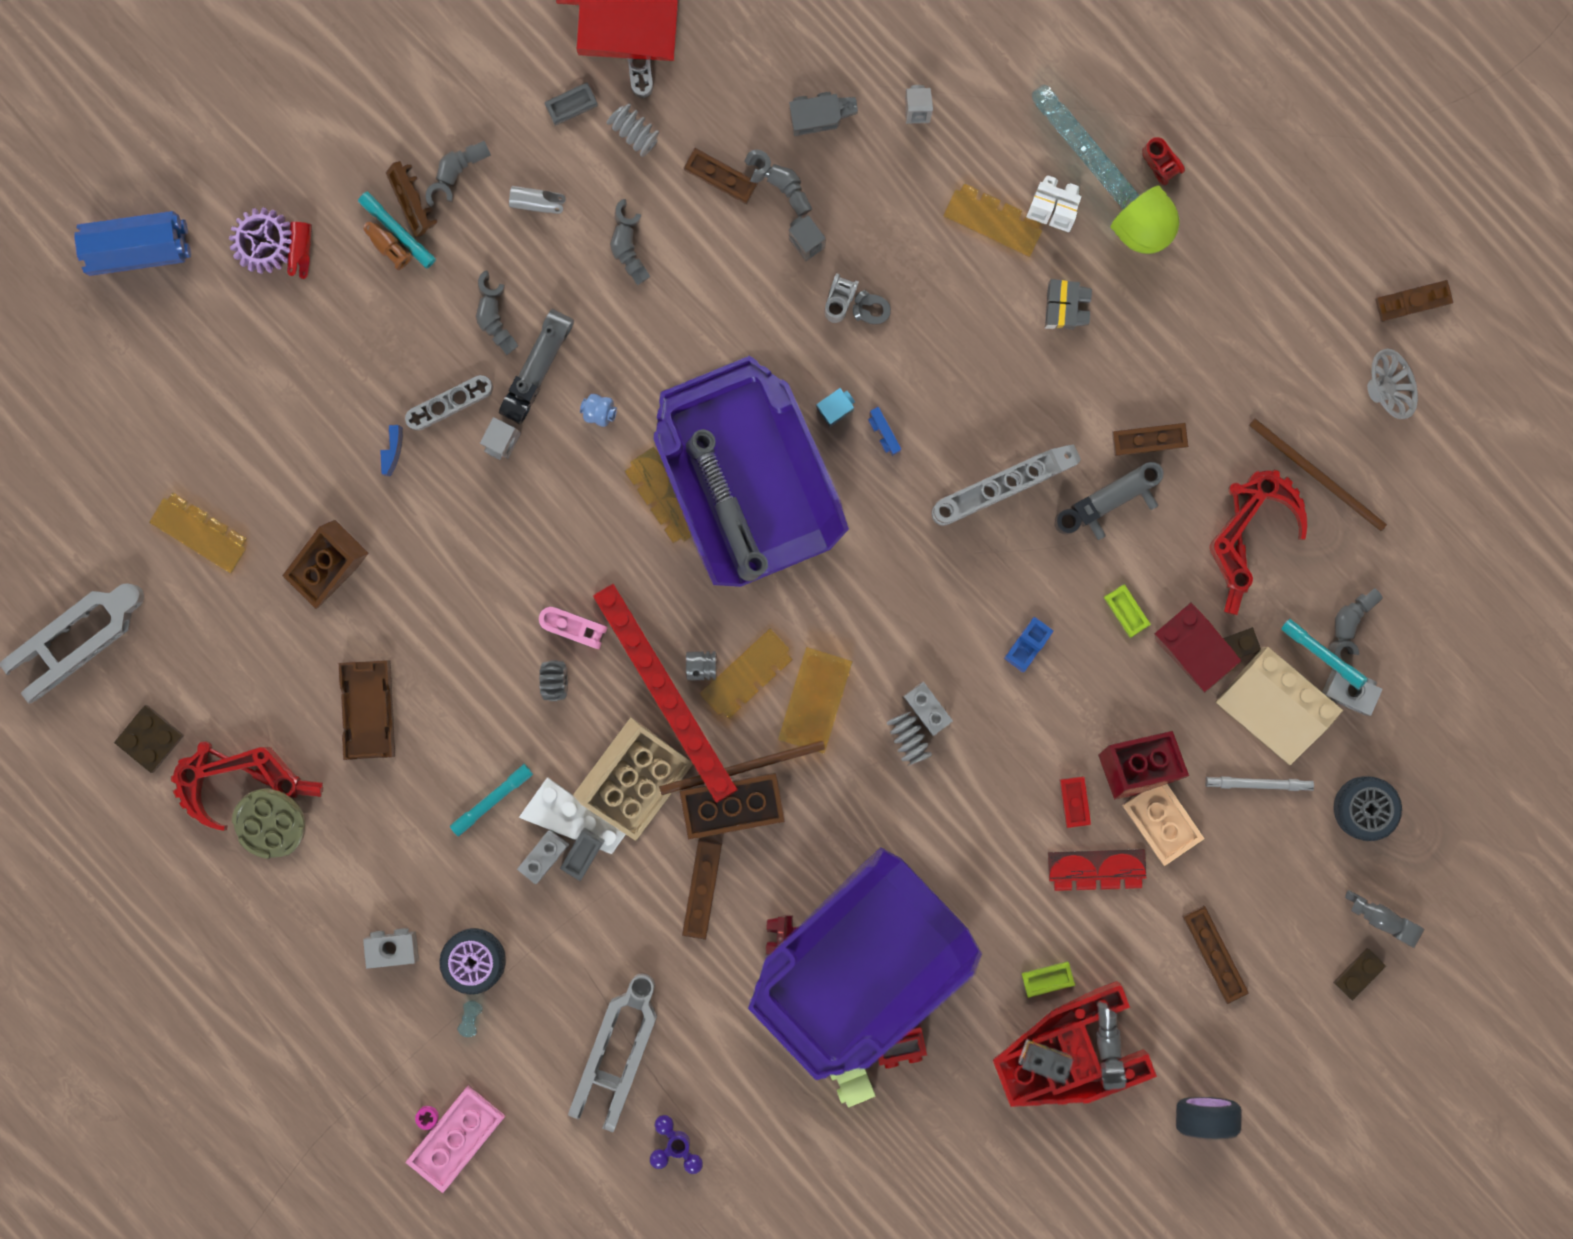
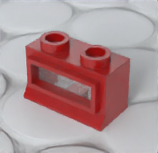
[878,1023,927,1069]

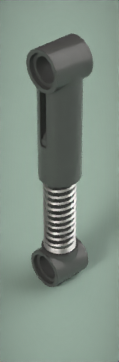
[686,429,768,581]

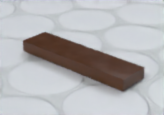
[682,839,722,940]
[1182,905,1249,1004]

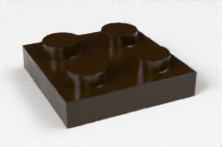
[114,705,184,773]

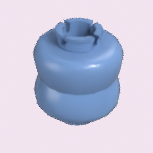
[580,394,617,427]

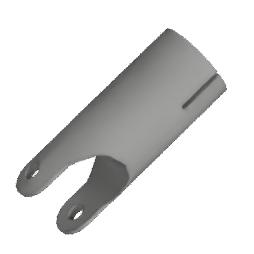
[509,186,566,214]

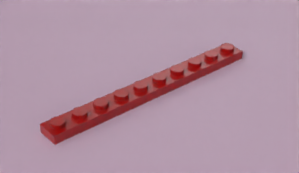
[593,584,737,803]

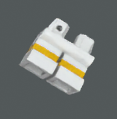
[1026,175,1081,232]

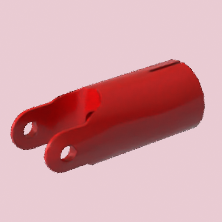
[287,222,312,279]

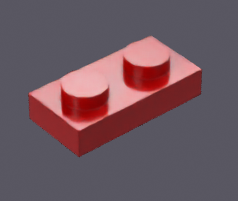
[1059,776,1091,828]

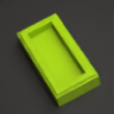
[1103,584,1151,638]
[1021,961,1075,998]

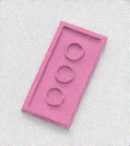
[405,1085,505,1193]

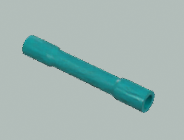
[358,191,436,269]
[1281,619,1368,690]
[450,764,533,837]

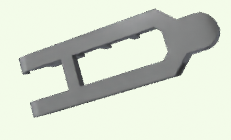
[931,445,1081,526]
[0,584,144,704]
[568,973,657,1132]

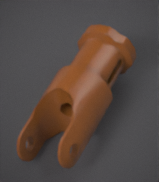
[363,222,413,270]

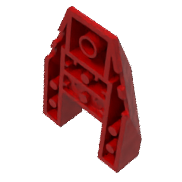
[993,981,1157,1107]

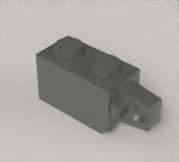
[789,92,858,136]

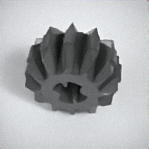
[539,660,569,701]

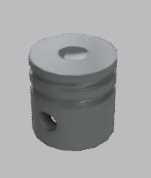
[686,651,717,680]

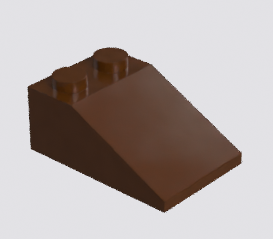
[282,520,369,609]

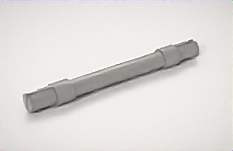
[1205,776,1314,791]

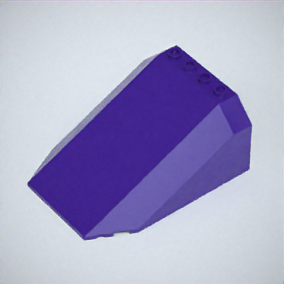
[653,356,849,587]
[748,847,982,1080]

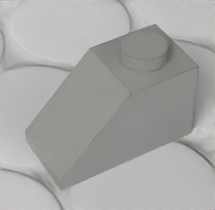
[905,85,933,124]

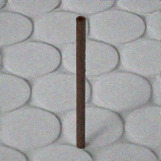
[1249,418,1387,531]
[659,740,825,795]

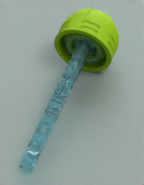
[1032,85,1180,254]

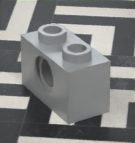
[480,417,521,460]
[1322,669,1383,716]
[903,682,953,736]
[517,830,570,885]
[363,928,419,969]

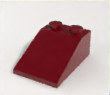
[1154,602,1241,693]
[1098,731,1189,800]

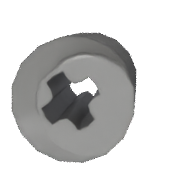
[606,103,659,157]
[887,711,932,765]

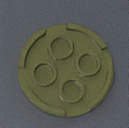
[232,789,305,859]

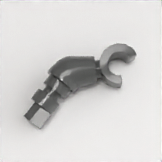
[425,141,491,207]
[745,150,812,217]
[610,199,650,285]
[476,270,519,355]
[1328,588,1383,660]
[1345,890,1425,948]
[1097,1002,1126,1089]

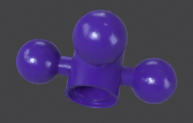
[649,1115,703,1174]

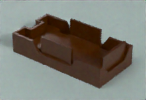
[339,660,395,760]

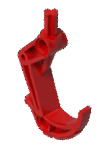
[1210,469,1307,615]
[171,741,324,831]

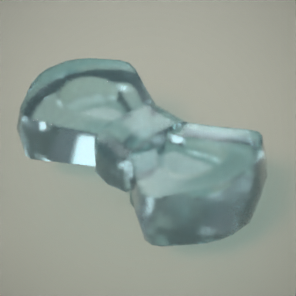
[457,1000,483,1037]

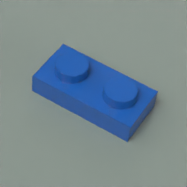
[868,407,902,456]

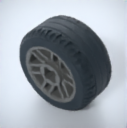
[1334,776,1402,841]

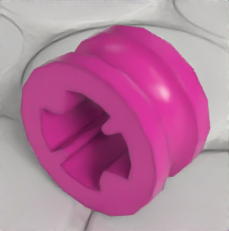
[415,1106,439,1130]

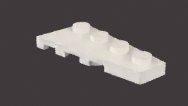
[519,778,626,854]

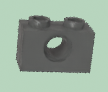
[789,215,826,262]

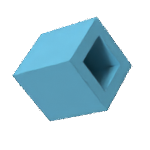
[816,388,855,427]

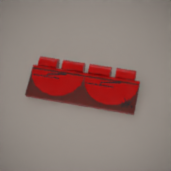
[1048,849,1147,891]

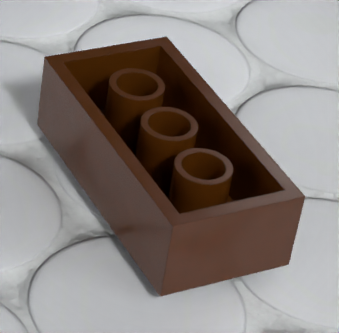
[679,772,785,840]

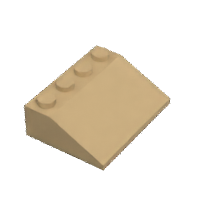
[1215,647,1343,765]
[573,718,693,841]

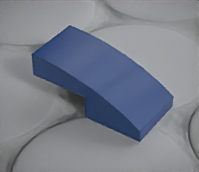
[380,425,403,476]
[1004,617,1054,672]

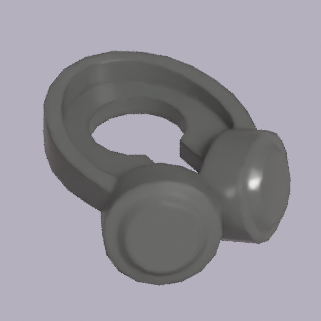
[852,290,891,325]

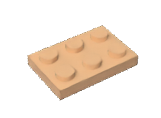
[1122,784,1204,866]

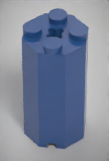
[74,211,191,276]

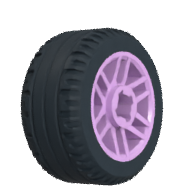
[439,928,506,995]
[1176,1097,1242,1139]

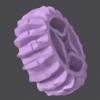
[229,208,292,274]

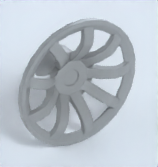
[1367,349,1418,419]

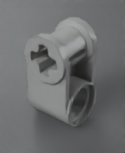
[825,273,859,323]

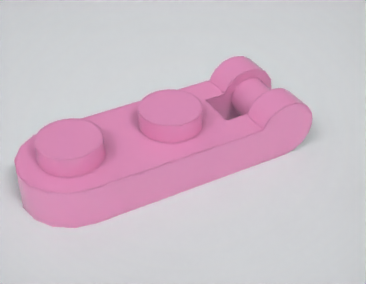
[539,607,608,650]

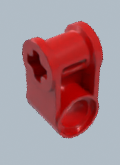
[1142,137,1185,186]

